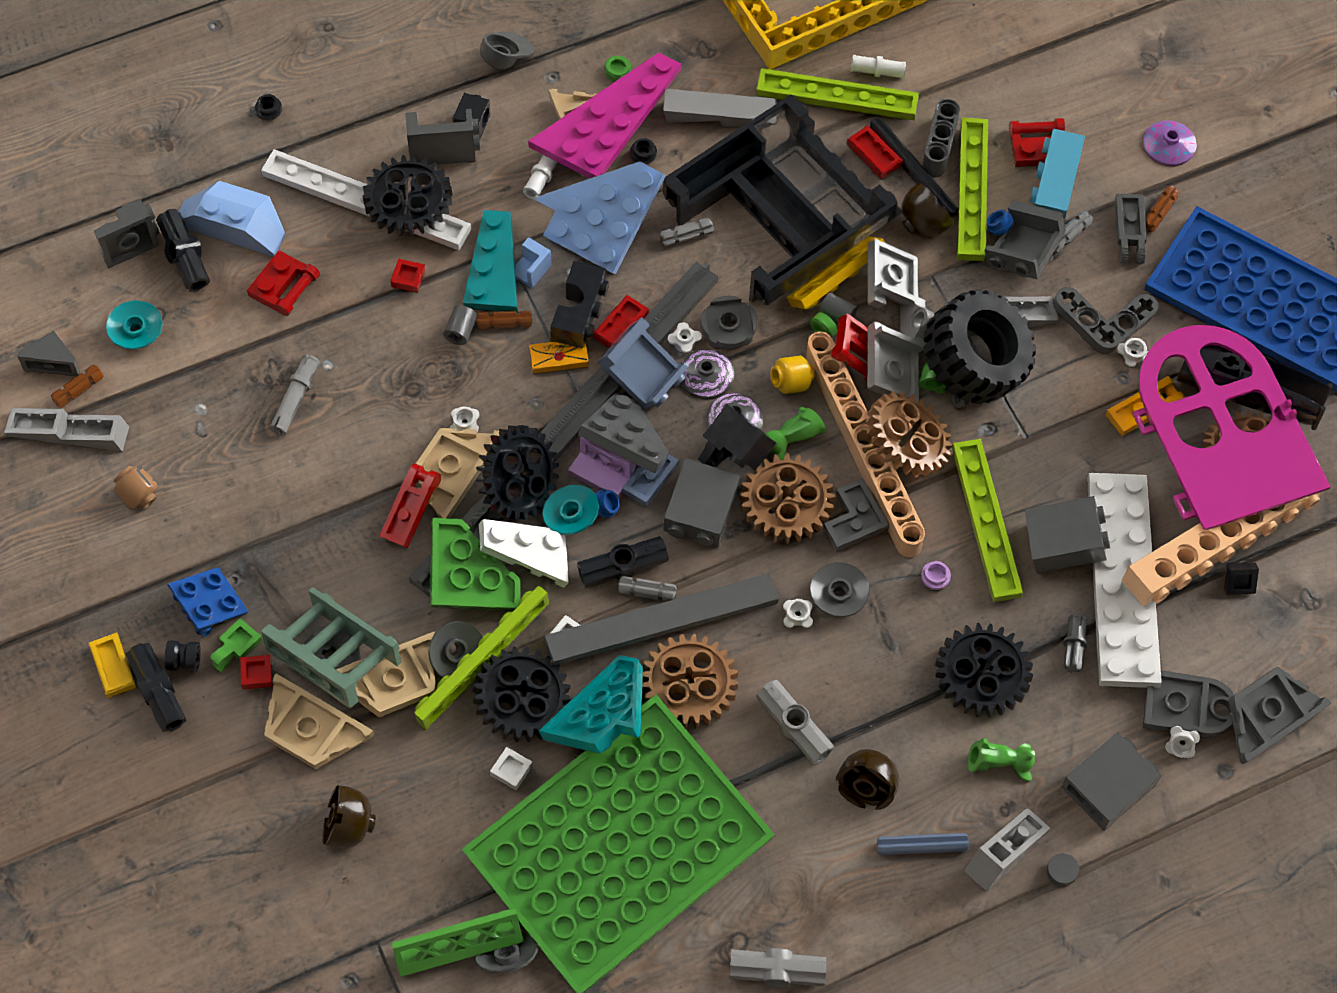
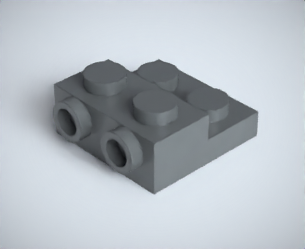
[94,199,160,269]

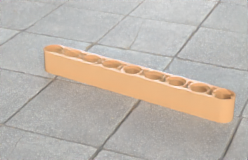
[806,332,925,557]

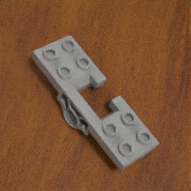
[867,239,934,402]

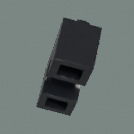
[550,261,610,348]

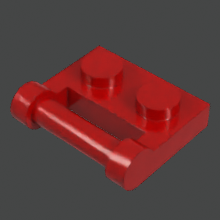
[1009,118,1065,167]
[247,250,320,316]
[831,313,868,382]

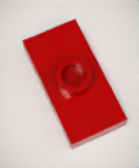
[846,125,903,180]
[593,295,649,348]

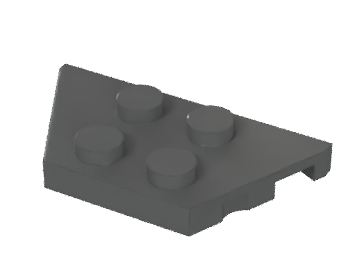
[1229,667,1332,764]

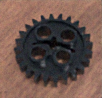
[362,155,453,236]
[476,425,559,520]
[935,623,1033,718]
[472,646,571,742]

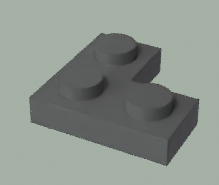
[823,478,889,552]

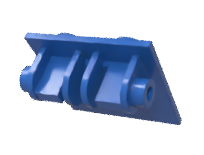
[167,567,249,637]

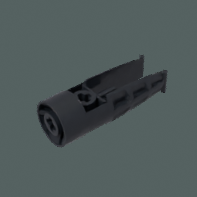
[1177,345,1333,430]

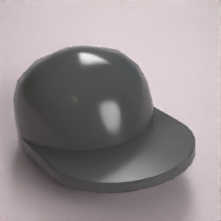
[480,32,535,70]

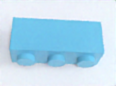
[1029,129,1085,220]

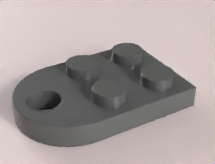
[1142,670,1234,738]

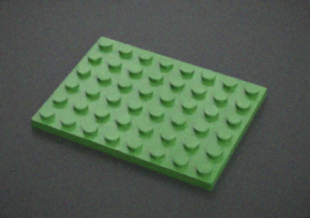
[462,695,775,993]

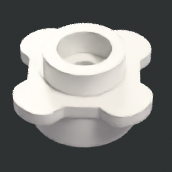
[668,322,701,353]
[1117,338,1148,367]
[450,407,480,432]
[783,599,813,628]
[1165,726,1200,758]

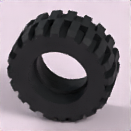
[923,289,1036,404]

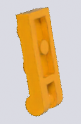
[1106,376,1186,436]

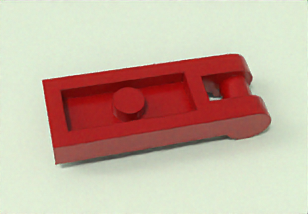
[379,463,441,549]

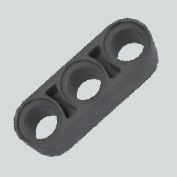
[922,99,960,177]

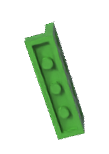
[391,908,523,977]

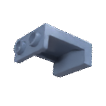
[597,318,689,410]

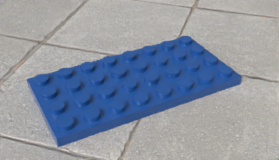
[1144,206,1337,392]

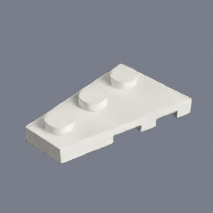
[479,519,569,588]

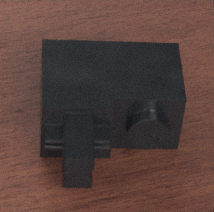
[698,404,777,470]

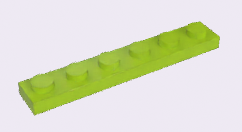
[756,68,919,121]
[957,117,988,261]
[952,439,1023,602]
[414,585,549,730]

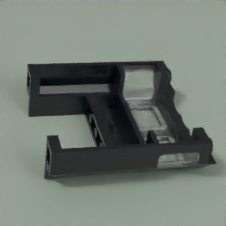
[663,95,903,305]

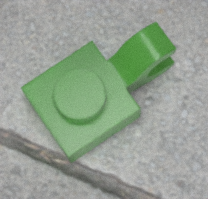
[210,618,262,673]

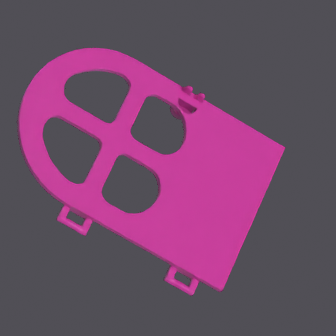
[1132,325,1331,530]

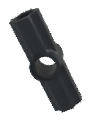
[156,209,210,292]
[577,536,669,588]
[125,643,187,732]

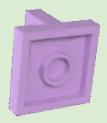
[568,437,639,499]

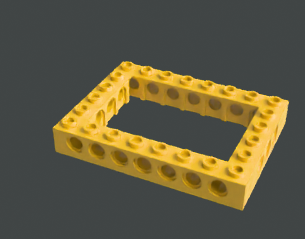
[722,0,929,70]

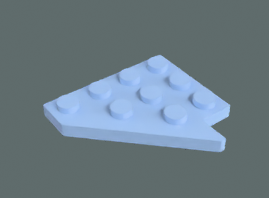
[536,161,666,274]

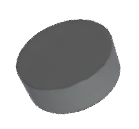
[1047,853,1079,886]

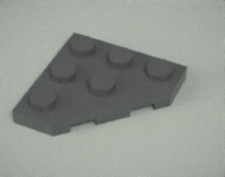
[578,393,669,474]

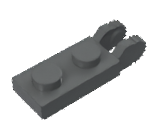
[1115,194,1147,264]

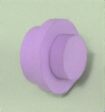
[921,561,951,590]

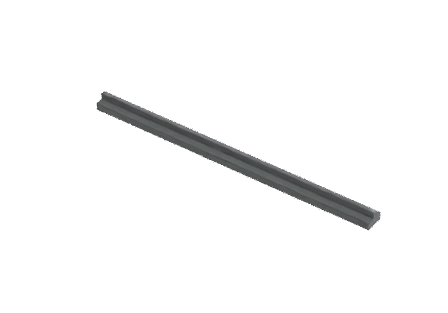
[409,262,718,597]

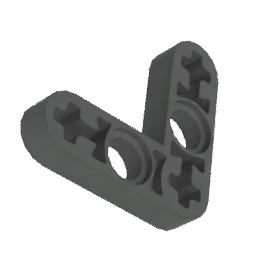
[1053,287,1158,354]

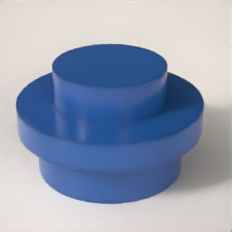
[986,209,1014,235]
[595,489,620,518]

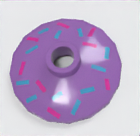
[1143,120,1197,166]

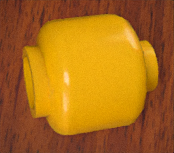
[770,356,815,394]

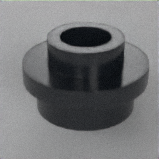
[255,94,282,120]
[630,138,657,164]

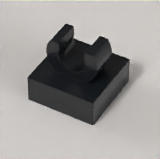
[1224,562,1259,595]

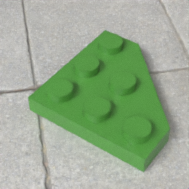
[430,518,520,611]

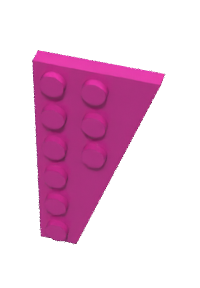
[528,52,681,179]

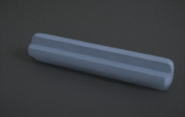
[877,833,969,855]

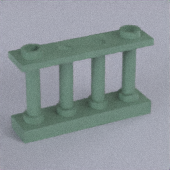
[261,587,401,708]

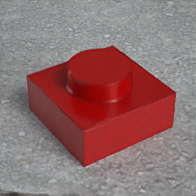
[390,258,426,293]
[240,655,273,690]

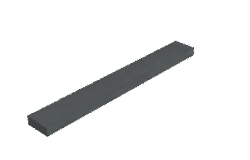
[544,573,779,666]

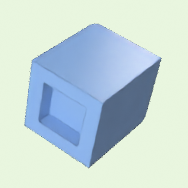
[515,237,552,288]

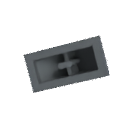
[17,331,80,376]

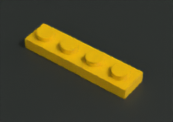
[786,236,885,310]

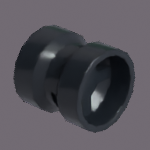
[165,640,201,672]

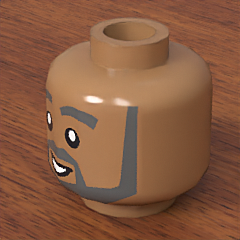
[114,466,158,509]

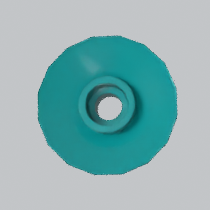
[106,300,163,350]
[542,485,600,535]

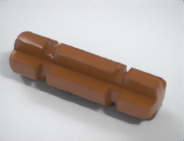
[1145,186,1179,232]
[477,311,532,329]
[51,364,104,408]

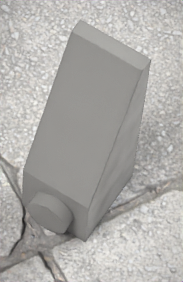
[964,808,1051,892]

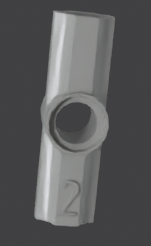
[756,679,834,765]
[729,948,827,988]

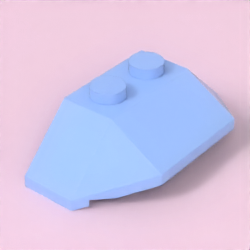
[178,181,286,256]

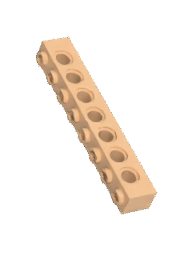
[1121,492,1321,607]

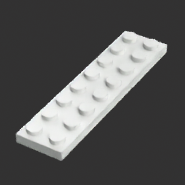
[1087,473,1162,688]

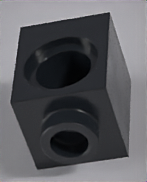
[453,93,491,140]

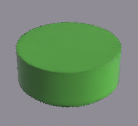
[605,56,631,82]
[810,312,838,338]

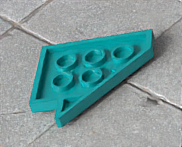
[539,655,643,753]

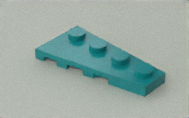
[463,210,519,313]

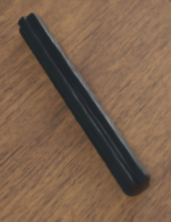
[869,117,959,218]

